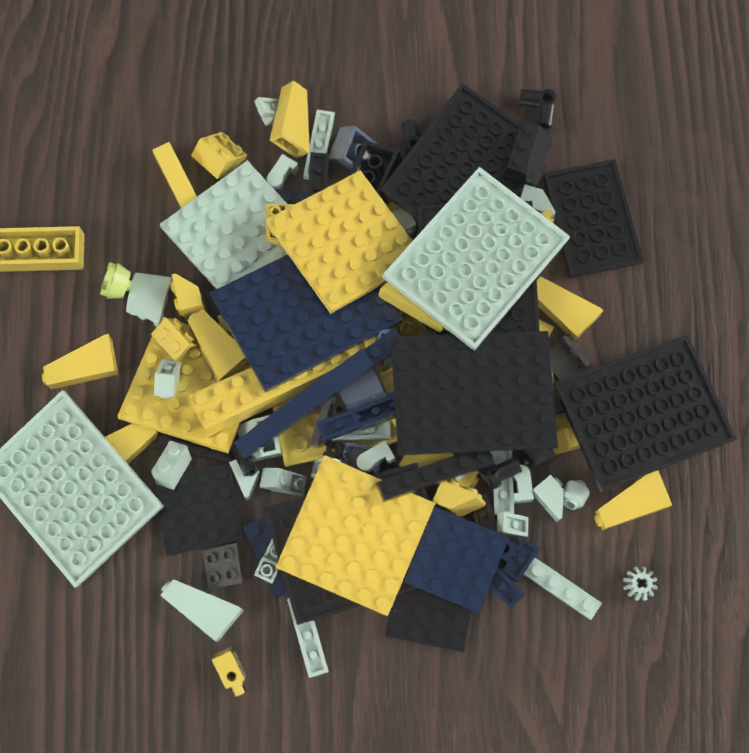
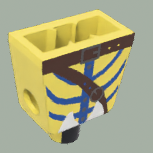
[212,646,246,696]

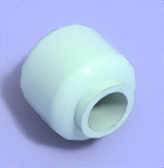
[563,480,590,510]

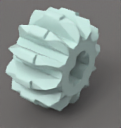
[623,567,658,601]

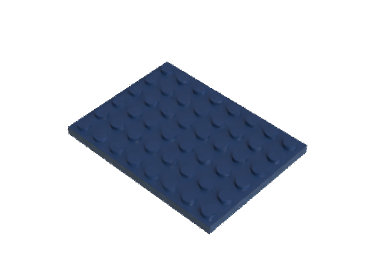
[210,255,403,393]

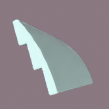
[126,273,172,327]

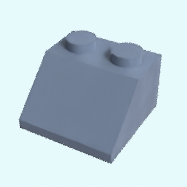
[329,125,378,172]

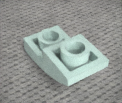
[254,539,280,583]

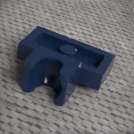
[500,538,540,582]

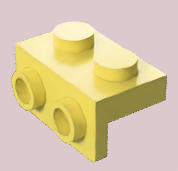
[151,317,198,361]

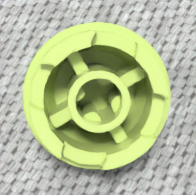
[100,262,132,299]

